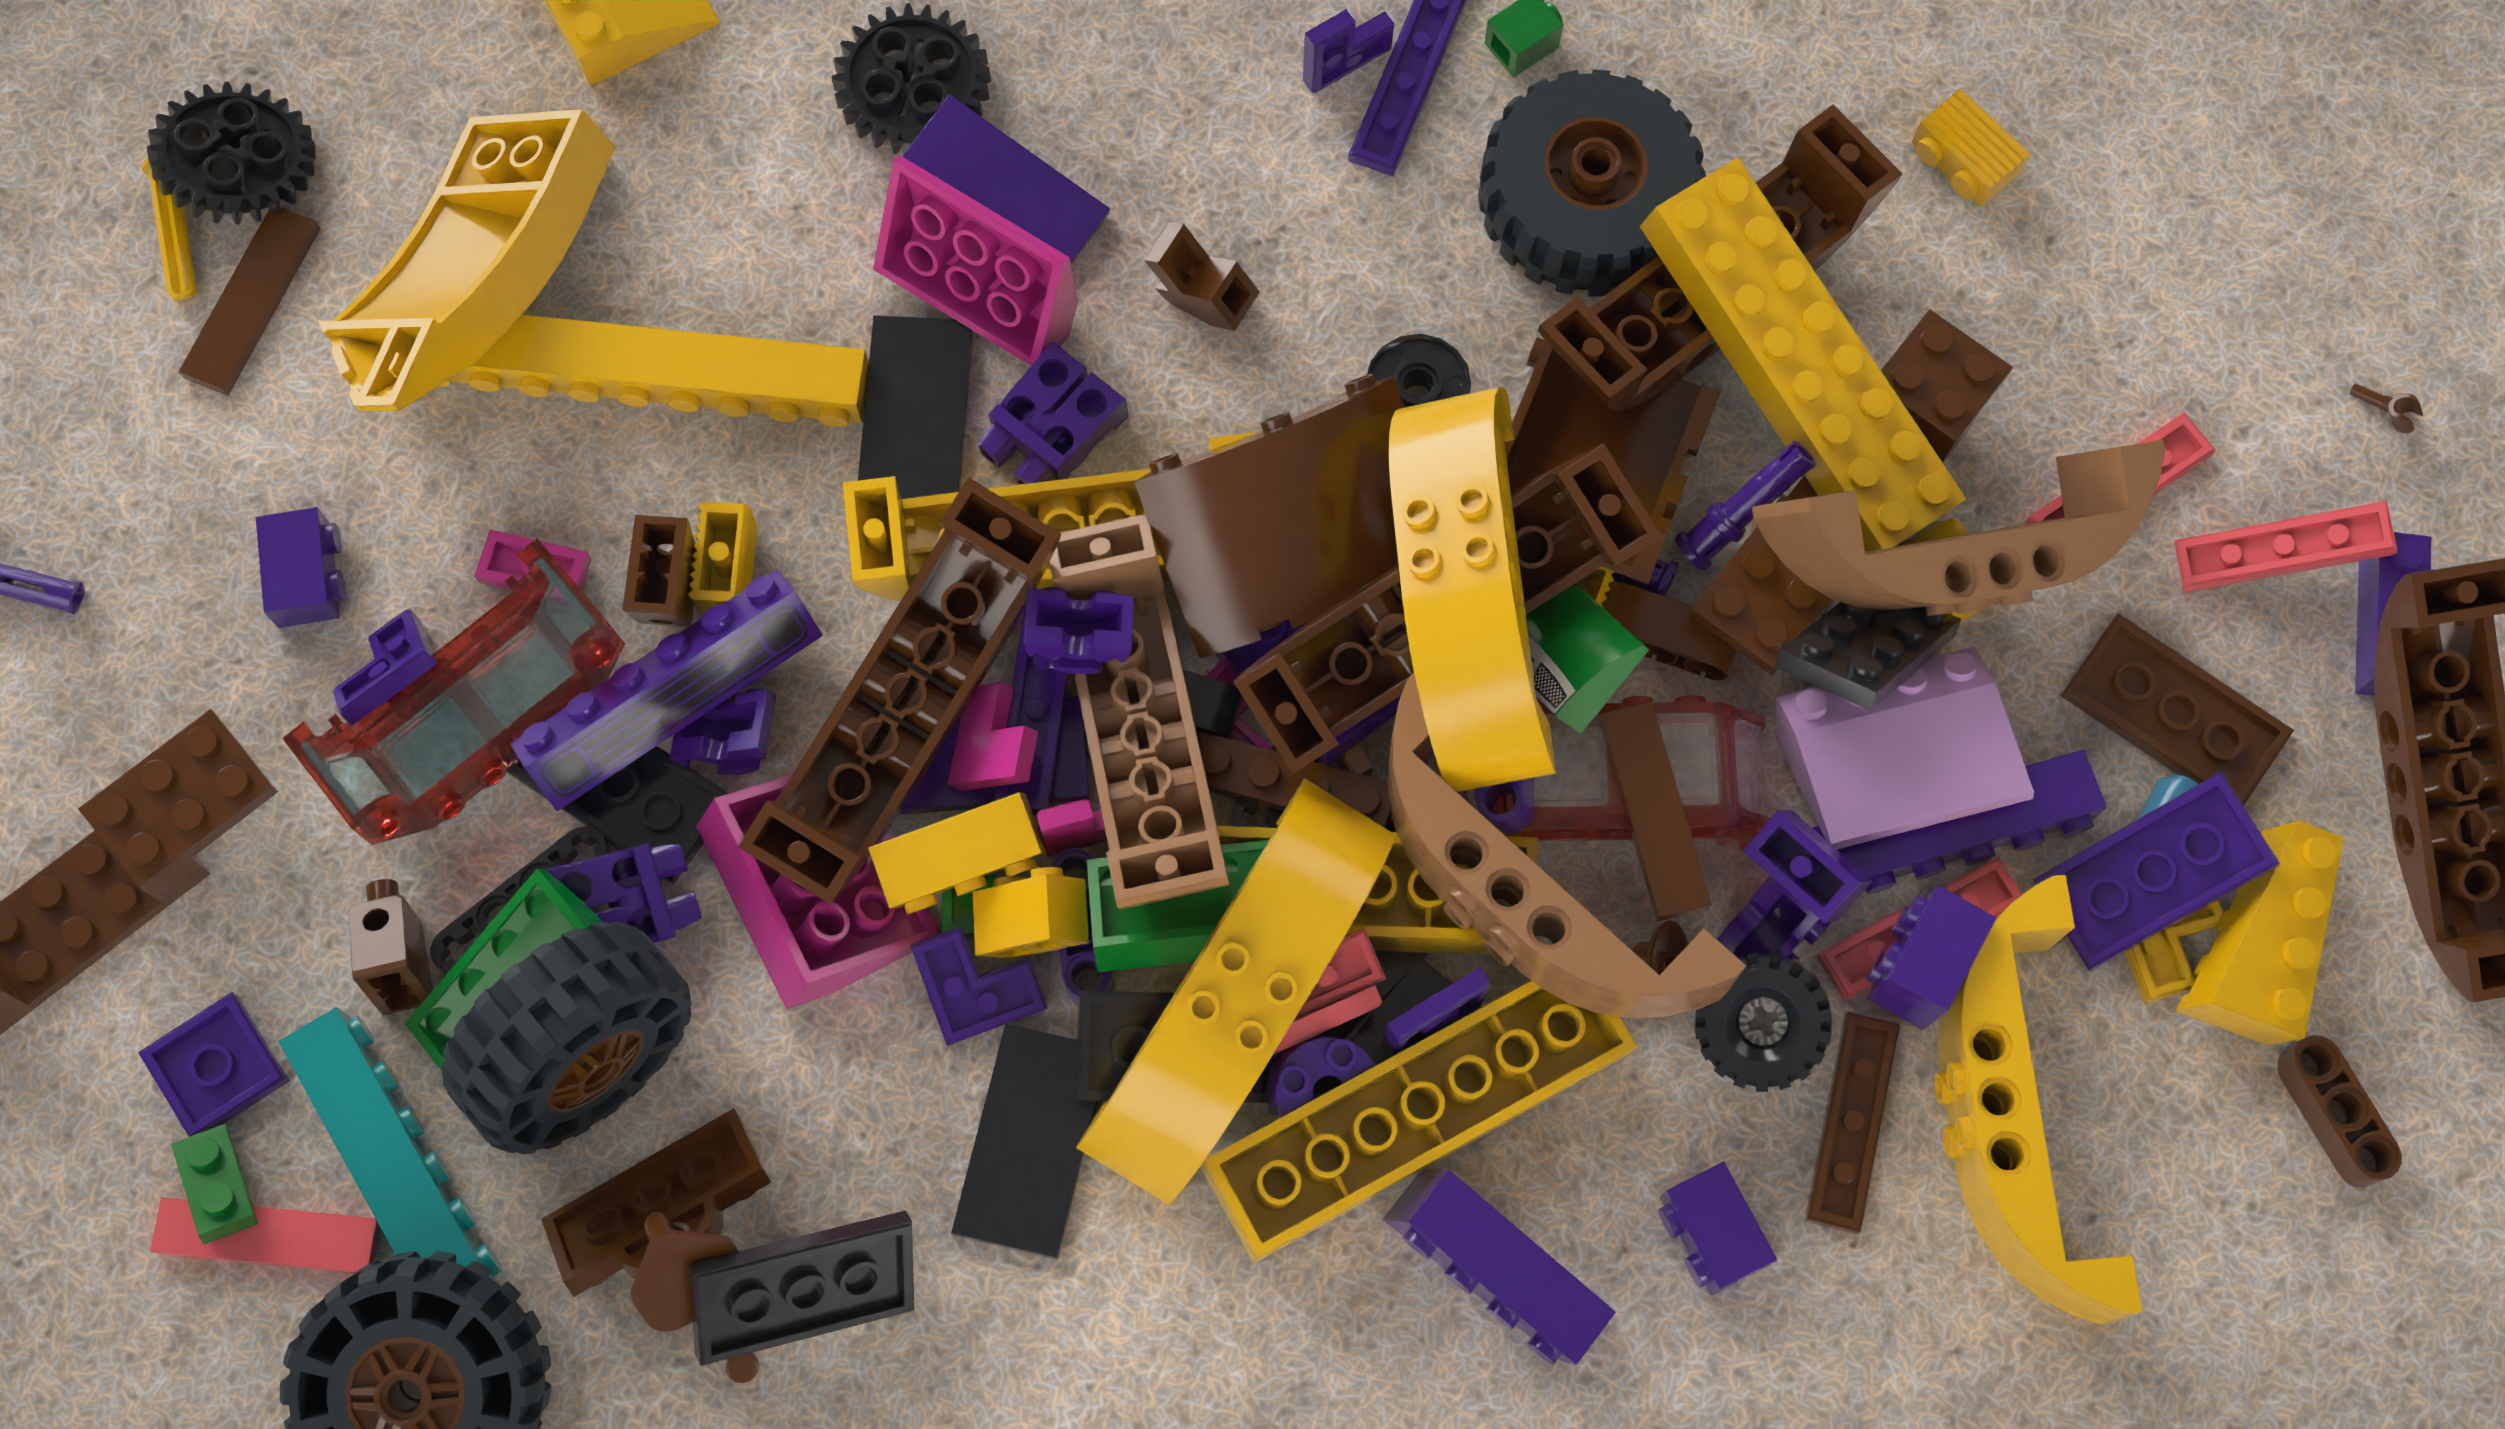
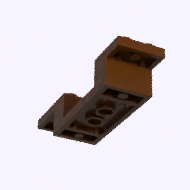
[1688,309,2013,677]
[0,709,279,1035]

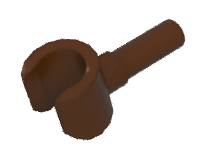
[2349,383,2423,433]

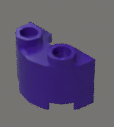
[1024,587,1134,674]
[669,688,776,775]
[1717,876,1832,960]
[1264,1034,1376,1118]

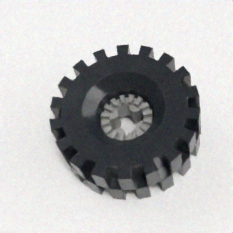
[1695,950,1832,1092]

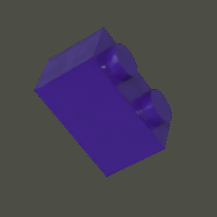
[256,507,346,628]
[1743,810,1872,923]
[1658,1161,1778,1295]

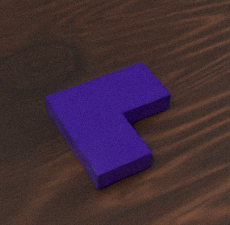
[1303,9,1394,93]
[333,608,437,726]
[910,926,1047,1046]

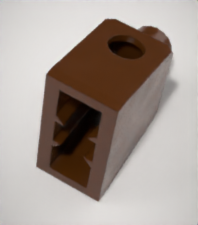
[622,515,696,627]
[348,879,433,1016]

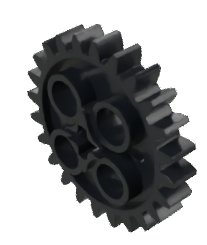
[831,3,991,154]
[147,82,316,225]

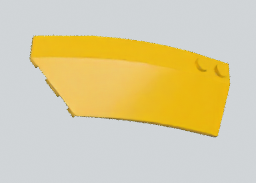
[318,109,616,412]

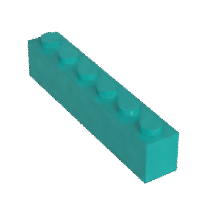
[278,1007,502,1286]

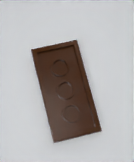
[2060,613,2294,806]

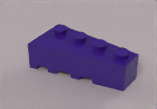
[1382,1169,1616,1365]

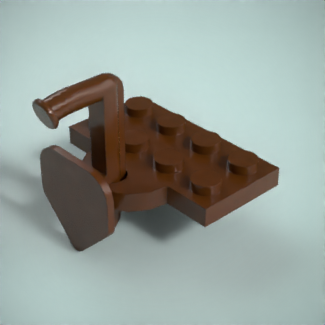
[541,1108,771,1383]

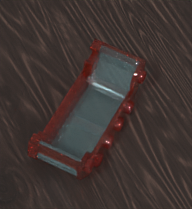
[282,538,626,845]

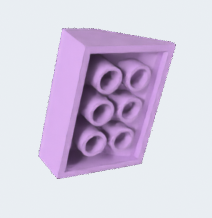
[1775,647,2034,849]

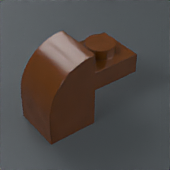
[1144,221,1260,331]

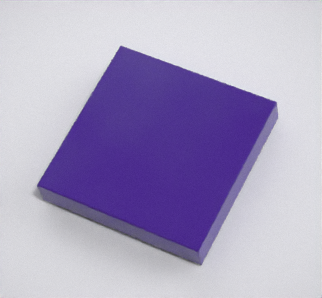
[1381,967,1491,1058]
[138,992,290,1137]

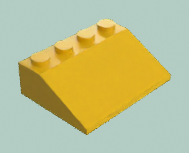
[542,0,720,86]

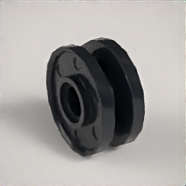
[1367,333,1471,408]

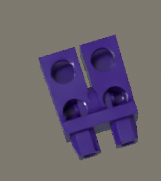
[978,341,1129,485]
[544,842,702,943]

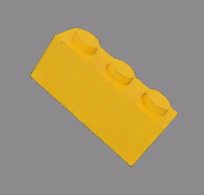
[868,792,1047,915]

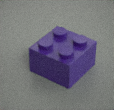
[1866,885,1997,1030]

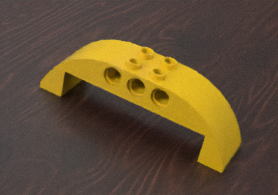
[1389,386,1556,792]
[843,432,1258,601]
[1076,778,1396,1205]
[1934,875,2143,1324]

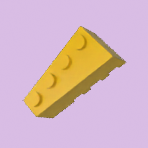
[2176,820,2344,1045]

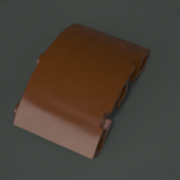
[1504,337,1721,584]
[1134,374,1404,658]

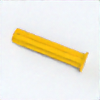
[142,158,197,301]

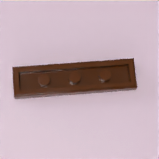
[178,207,321,396]
[1598,702,1712,922]
[1804,1012,1900,1234]

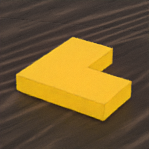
[2124,900,2223,1004]

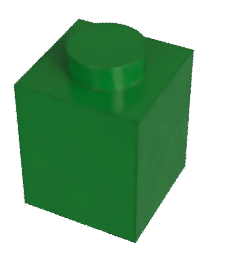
[1484,0,1564,78]

